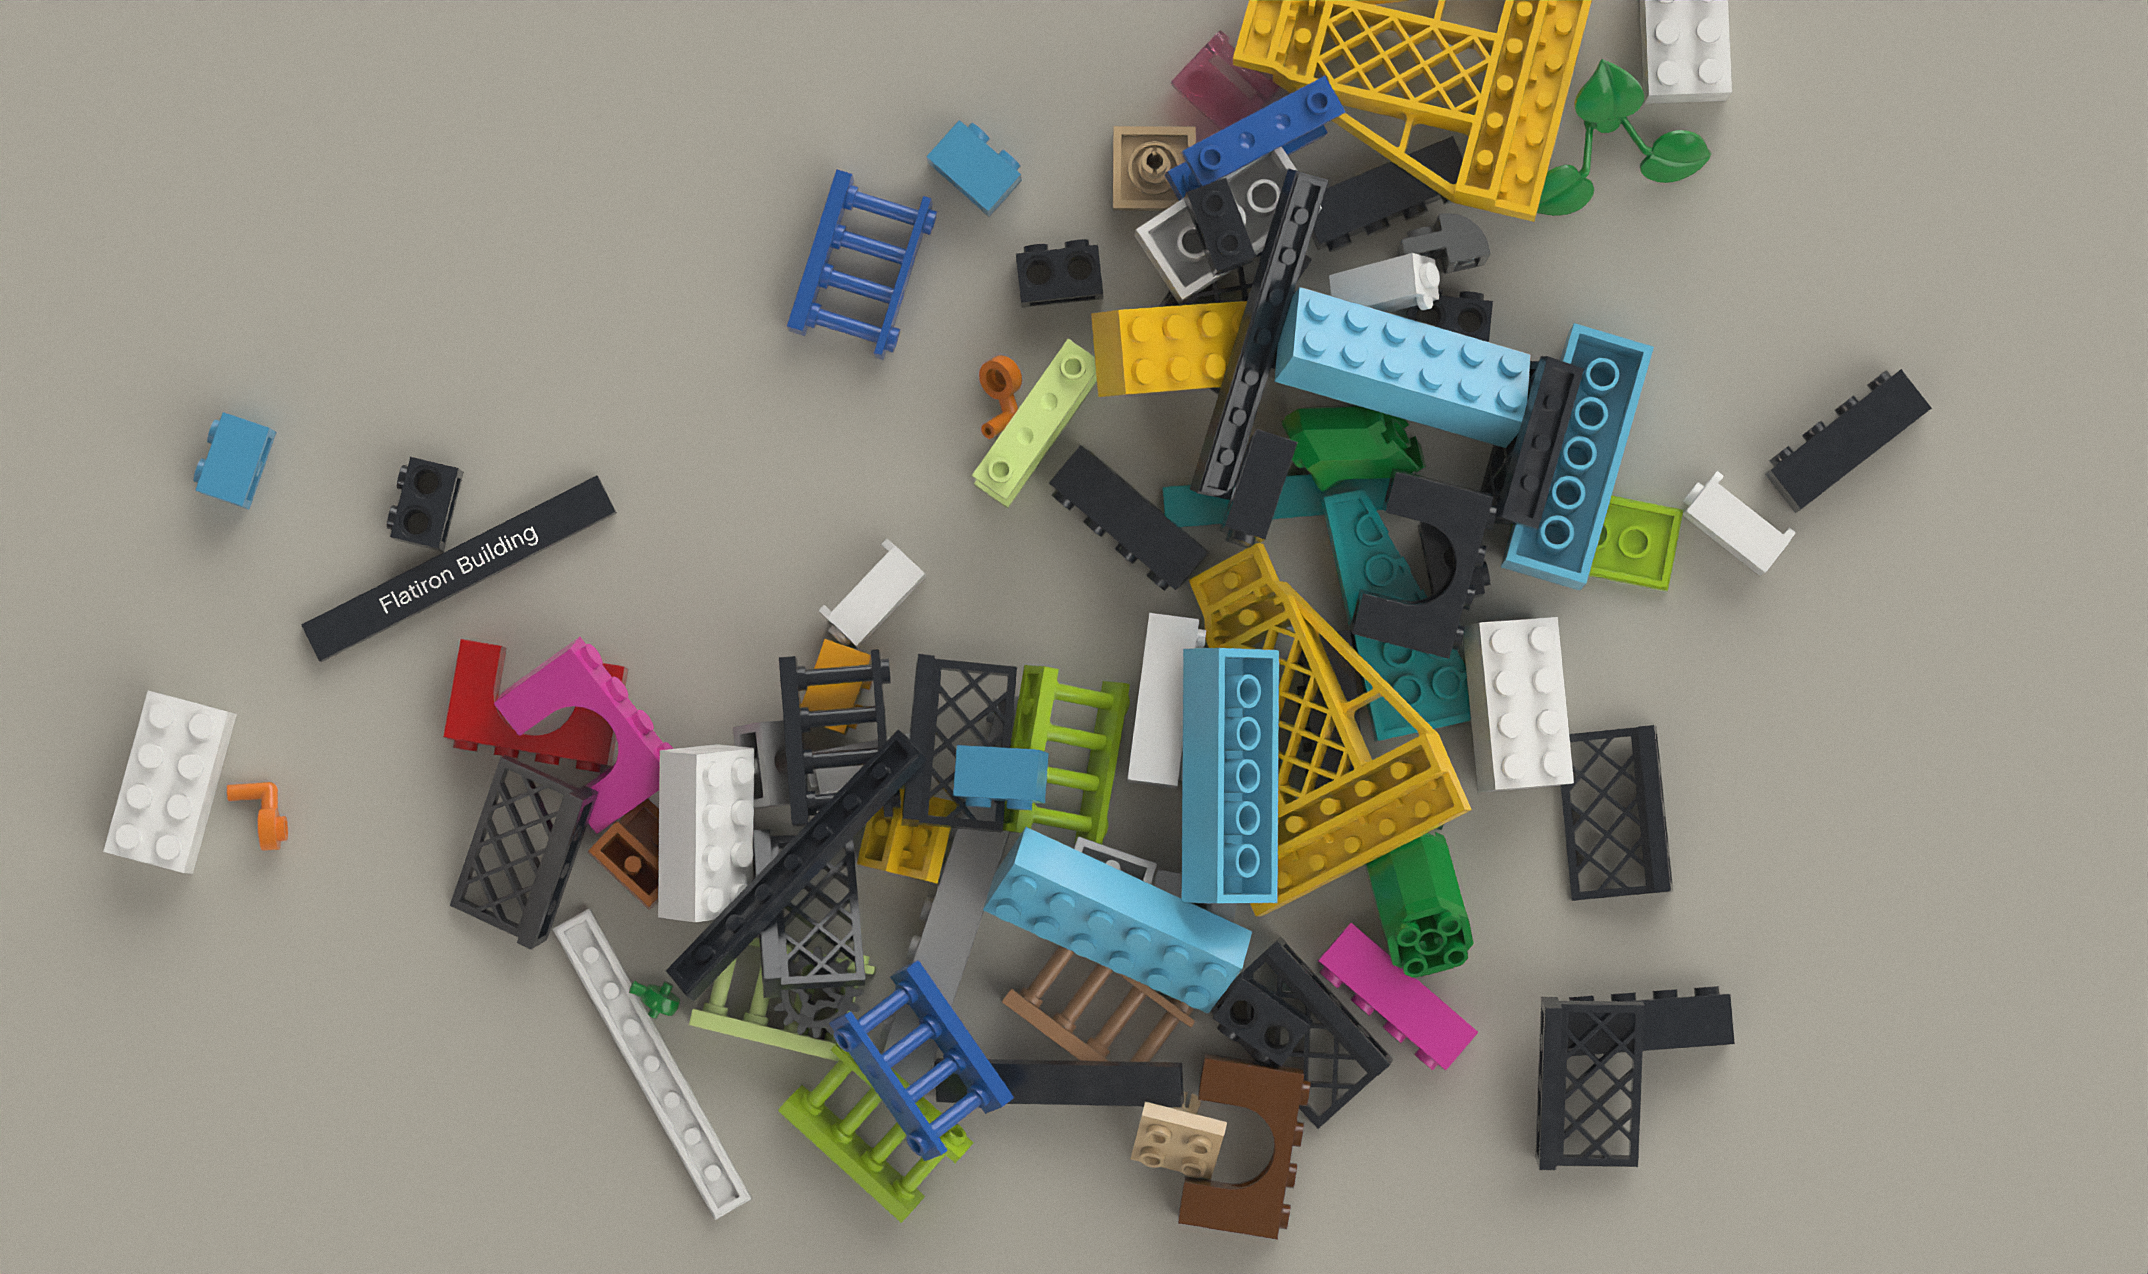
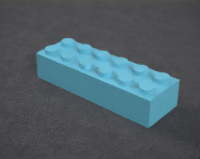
[1274,287,1530,448]
[1501,323,1654,591]
[1182,648,1279,903]
[983,827,1252,1014]

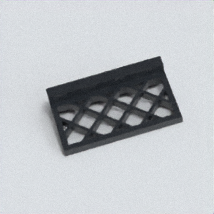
[1480,356,1584,529]
[901,654,1017,833]
[1561,725,1673,901]
[450,755,599,950]
[753,829,865,998]
[1210,937,1393,1129]
[1535,997,1645,1170]

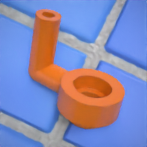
[979,355,1022,439]
[227,782,288,851]

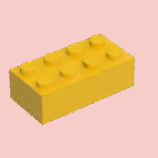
[1091,301,1247,397]

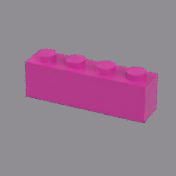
[1317,923,1478,1071]

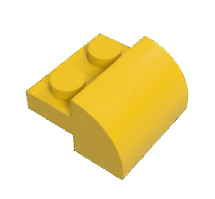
[857,789,956,884]

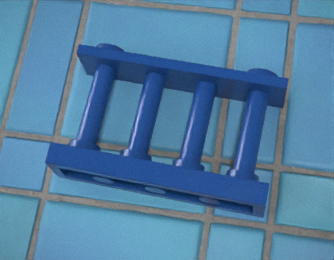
[1165,76,1346,201]
[787,169,937,360]
[829,960,1014,1161]

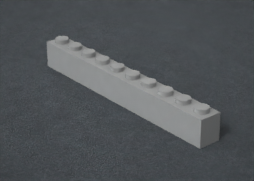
[880,692,1019,1085]

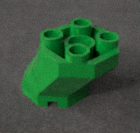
[1281,405,1427,491]
[1365,832,1474,978]

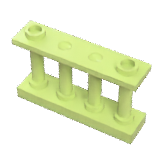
[972,339,1097,508]
[689,937,877,1061]

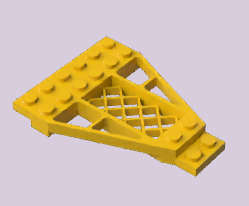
[1233,0,1592,222]
[1188,543,1472,917]

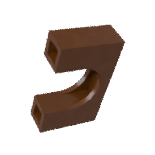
[1178,1053,1311,1240]

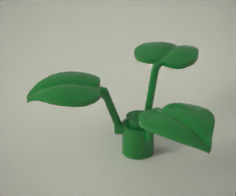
[1537,59,1712,216]

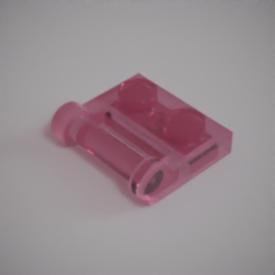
[1171,30,1281,131]

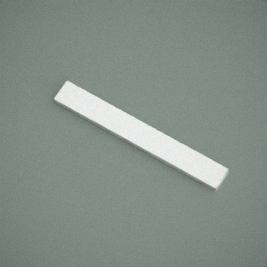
[553,909,752,1220]

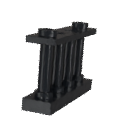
[779,649,901,827]

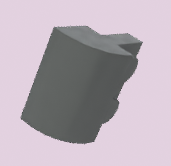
[1397,213,1491,274]

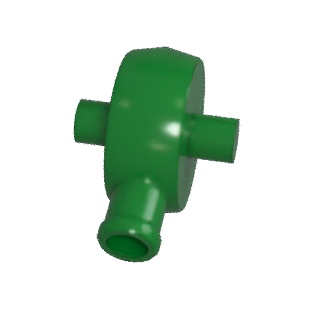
[629,981,680,1019]

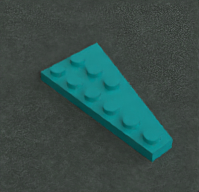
[1321,489,1471,742]

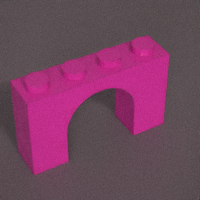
[494,637,674,834]

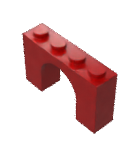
[443,639,629,773]

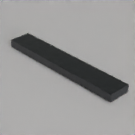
[934,1058,1184,1107]

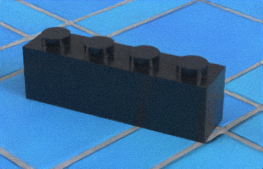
[1312,136,1463,252]
[1765,369,1932,513]
[1049,445,1209,591]
[1297,630,1361,791]
[1567,986,1735,1056]

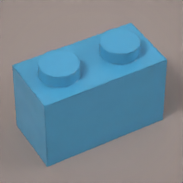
[926,120,1022,217]
[193,412,277,510]
[953,745,1049,810]

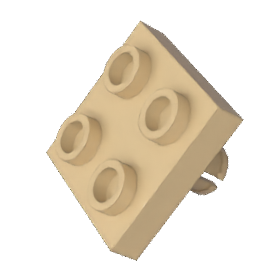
[1113,126,1196,211]
[1130,1092,1227,1179]

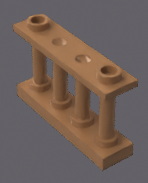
[1002,945,1196,1062]

